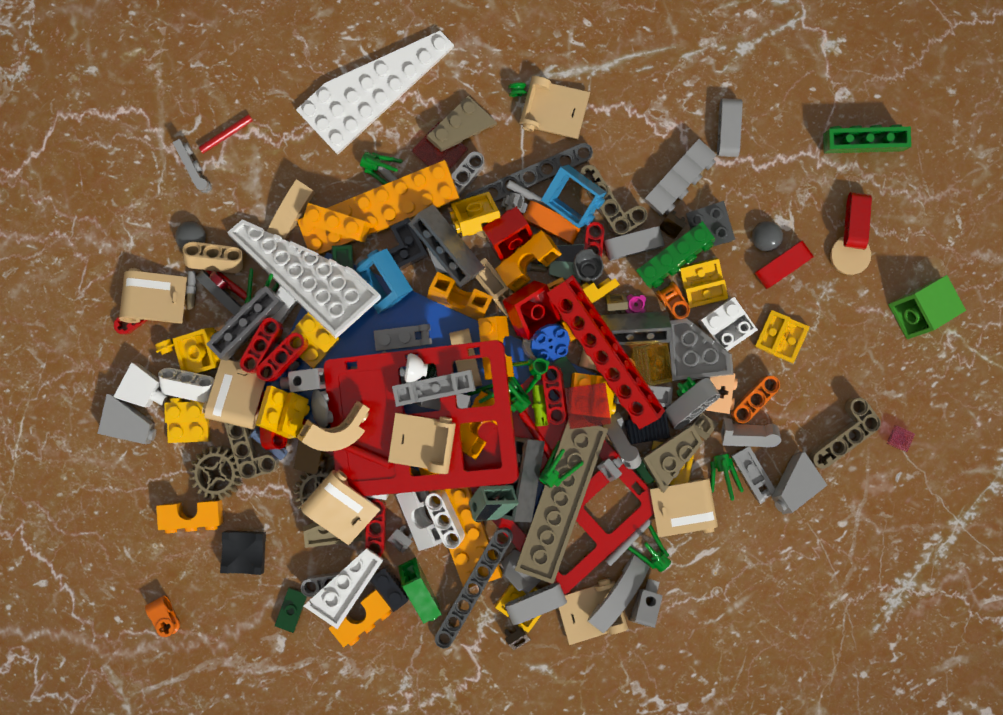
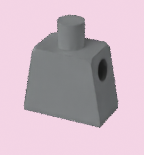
[280,368,326,392]
[629,579,663,628]

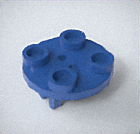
[530,324,570,361]

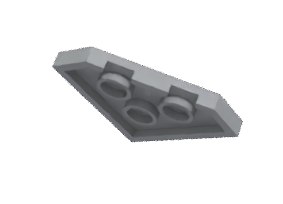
[670,318,734,381]

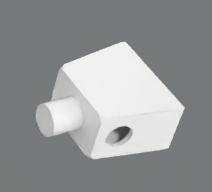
[113,363,168,407]

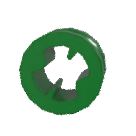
[508,83,527,97]

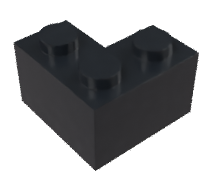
[388,218,428,270]

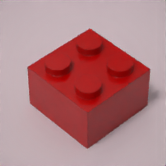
[482,206,533,262]
[502,280,561,340]

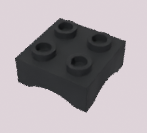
[220,530,266,575]

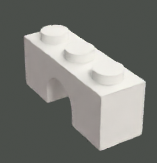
[396,491,442,551]

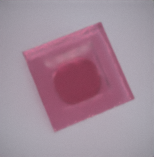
[886,425,915,452]

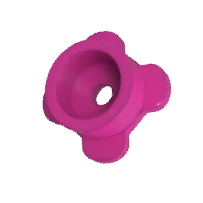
[626,294,646,313]

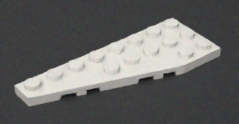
[296,31,454,155]
[227,219,381,339]

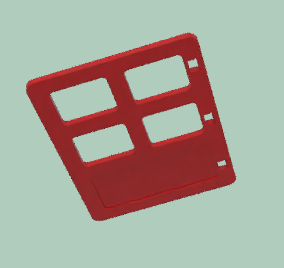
[324,340,519,496]
[463,375,654,594]

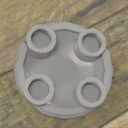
[311,390,333,428]

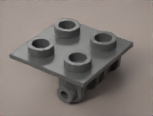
[686,201,735,247]

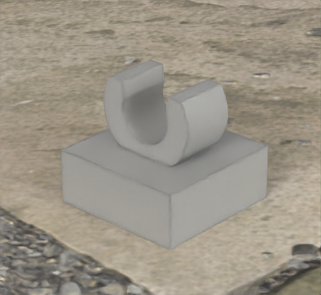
[597,457,623,482]
[387,525,413,553]

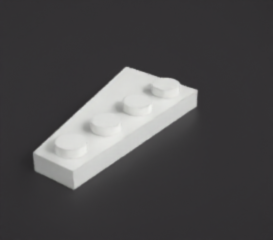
[304,548,384,629]

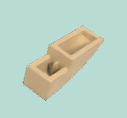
[267,179,315,240]
[475,258,513,321]

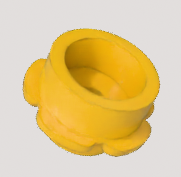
[155,339,174,355]

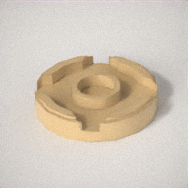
[830,237,871,275]

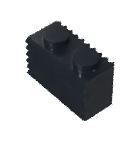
[624,413,670,445]
[370,565,409,612]

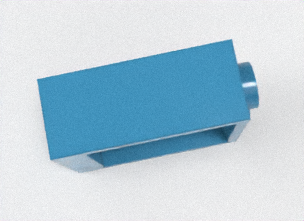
[541,164,607,228]
[355,248,413,314]

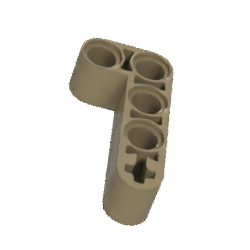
[580,165,648,237]
[809,398,881,469]
[224,423,280,479]

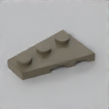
[427,96,497,152]
[641,425,703,493]
[303,522,366,548]

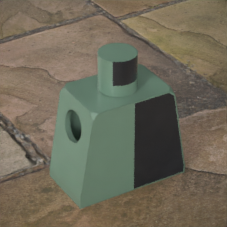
[537,244,584,284]
[469,485,519,523]

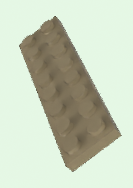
[514,415,608,584]

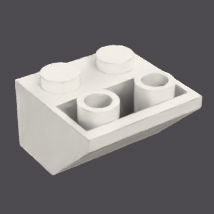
[697,297,757,351]

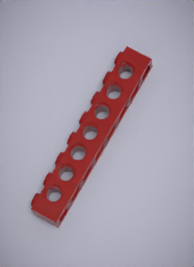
[547,275,665,429]

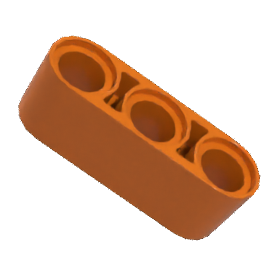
[523,200,582,245]
[730,376,780,423]

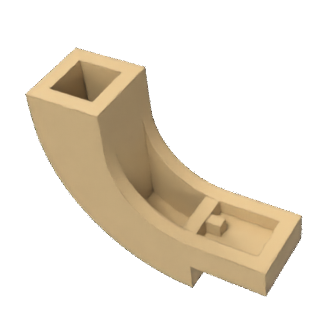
[297,401,370,451]

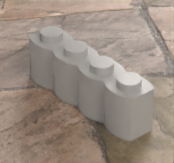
[643,139,717,216]

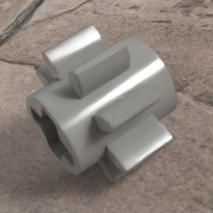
[501,193,528,214]

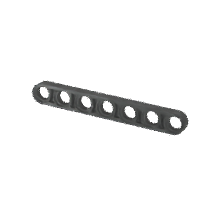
[465,143,593,203]
[195,270,301,371]
[435,527,513,649]

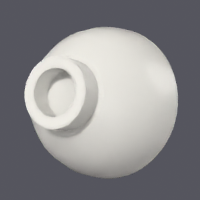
[404,353,428,383]

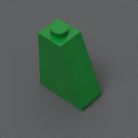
[398,557,442,624]

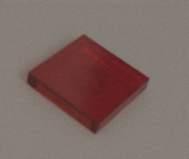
[412,122,468,170]
[565,383,611,429]

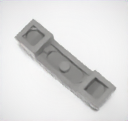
[392,370,476,407]
[587,555,650,633]

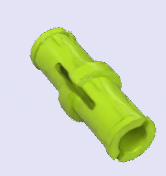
[532,385,548,426]

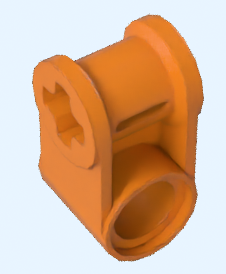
[655,281,690,320]
[145,595,180,637]

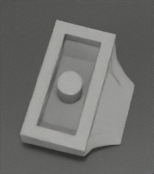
[499,549,541,594]

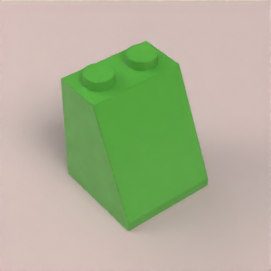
[888,275,966,340]

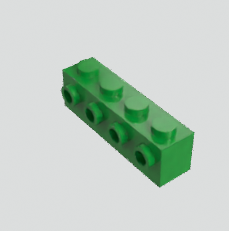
[823,124,912,154]
[636,221,716,289]

